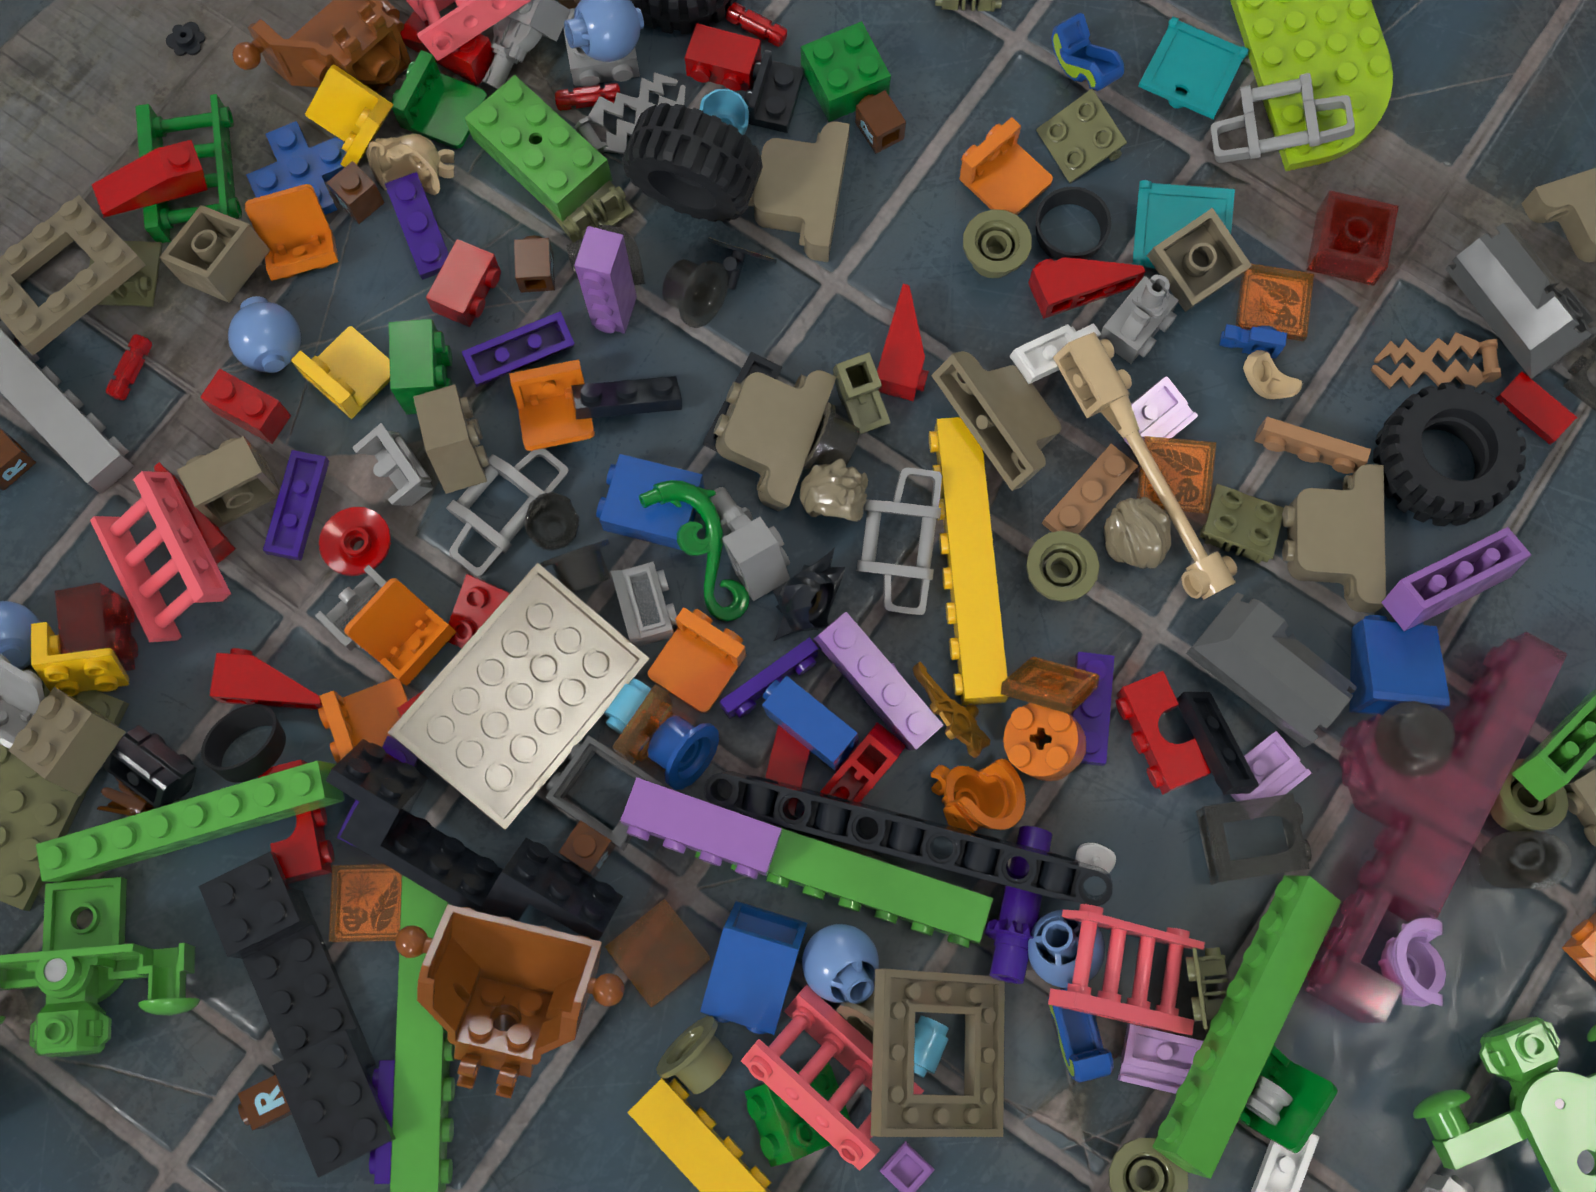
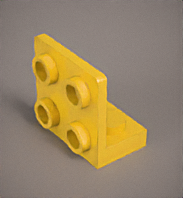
[305,65,394,167]
[291,326,390,420]
[31,622,129,696]

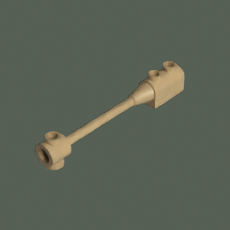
[1053,332,1237,600]

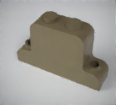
[748,122,850,262]
[1521,168,1596,263]
[931,351,1061,491]
[714,370,837,512]
[1282,464,1386,613]

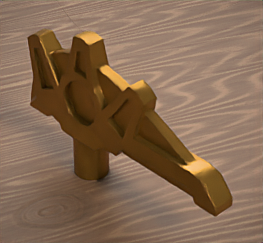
[913,661,991,758]

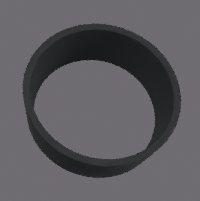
[1036,187,1112,260]
[201,704,286,783]

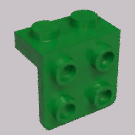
[391,50,487,149]
[1239,1046,1338,1153]
[744,1062,852,1167]

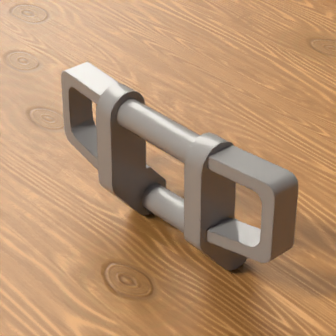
[1211,73,1355,163]
[446,448,568,578]
[856,467,942,615]

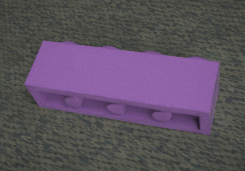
[574,226,637,334]
[1381,527,1531,632]
[812,612,943,751]
[620,777,782,879]

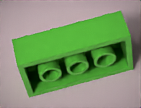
[465,75,612,222]

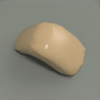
[1243,350,1303,399]

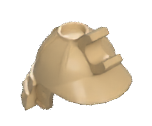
[366,134,454,195]

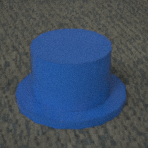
[648,716,719,790]

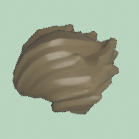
[800,459,868,522]
[1104,497,1171,569]

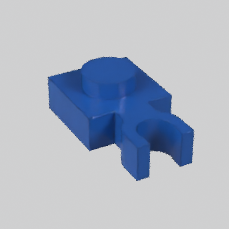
[1219,324,1287,359]

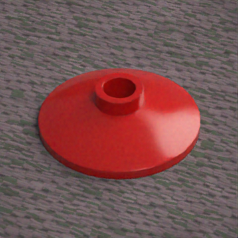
[319,507,391,576]

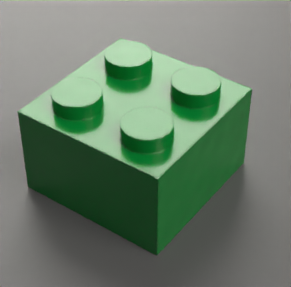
[801,21,891,122]
[389,319,453,415]

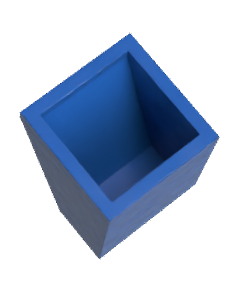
[1349,615,1450,720]
[700,901,808,1035]

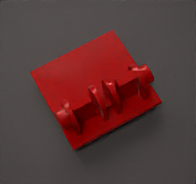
[448,574,510,648]

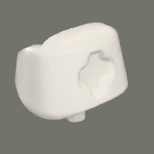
[1075,843,1116,873]

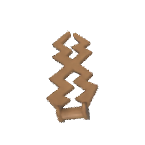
[1371,332,1501,389]

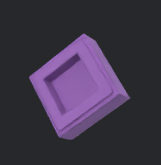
[879,1141,935,1192]

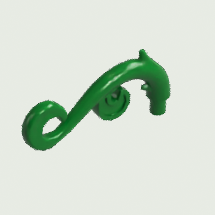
[639,480,749,622]

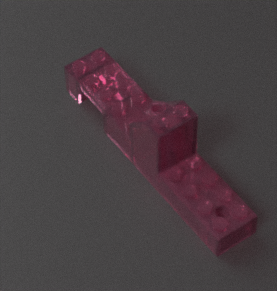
[1306,631,1567,1023]

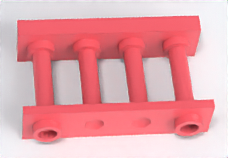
[406,0,531,61]
[90,471,231,643]
[1048,904,1205,1036]
[741,985,924,1171]

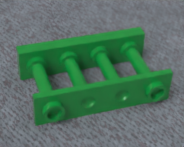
[135,94,242,243]

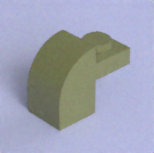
[833,352,891,437]

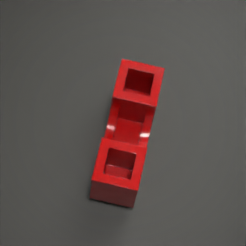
[1115,671,1211,795]
[258,759,335,884]

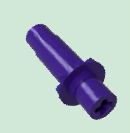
[984,826,1053,984]

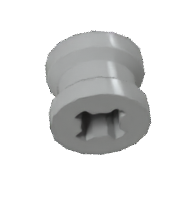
[1245,1075,1293,1126]

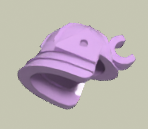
[1378,918,1446,1007]

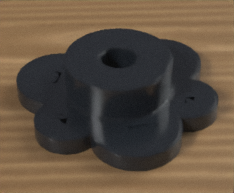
[166,22,205,56]

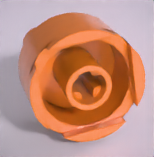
[1003,702,1086,781]

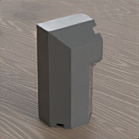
[1445,222,1596,379]
[1186,592,1357,748]

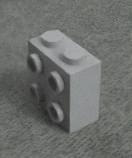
[563,8,640,87]

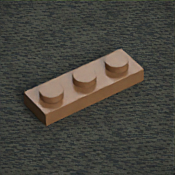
[1254,417,1371,474]
[1042,444,1139,535]

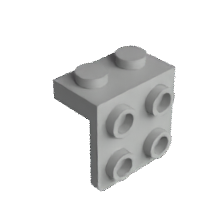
[0,654,45,749]

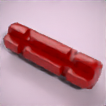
[726,2,787,47]
[555,83,620,111]
[106,334,152,401]

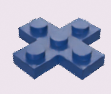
[246,121,347,215]

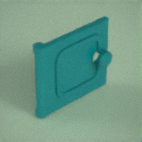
[1138,16,1249,119]
[1132,180,1235,269]

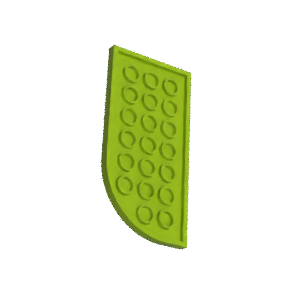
[1230,0,1393,171]

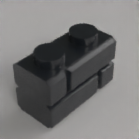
[103,725,197,808]

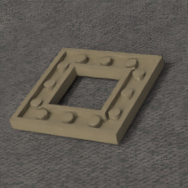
[0,195,145,356]
[871,969,1005,1137]

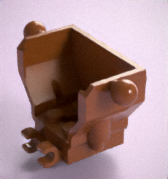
[232,0,411,94]
[395,904,625,1099]

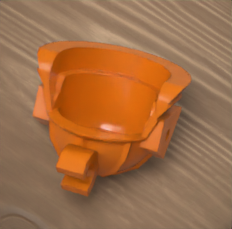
[931,759,1026,832]

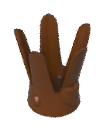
[97,777,154,816]

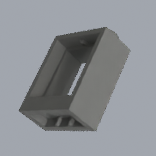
[545,735,664,851]

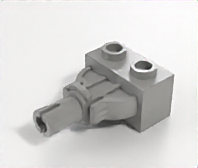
[483,0,570,89]
[1099,275,1179,364]
[709,487,790,601]

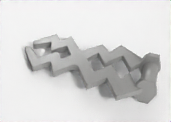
[574,72,686,154]

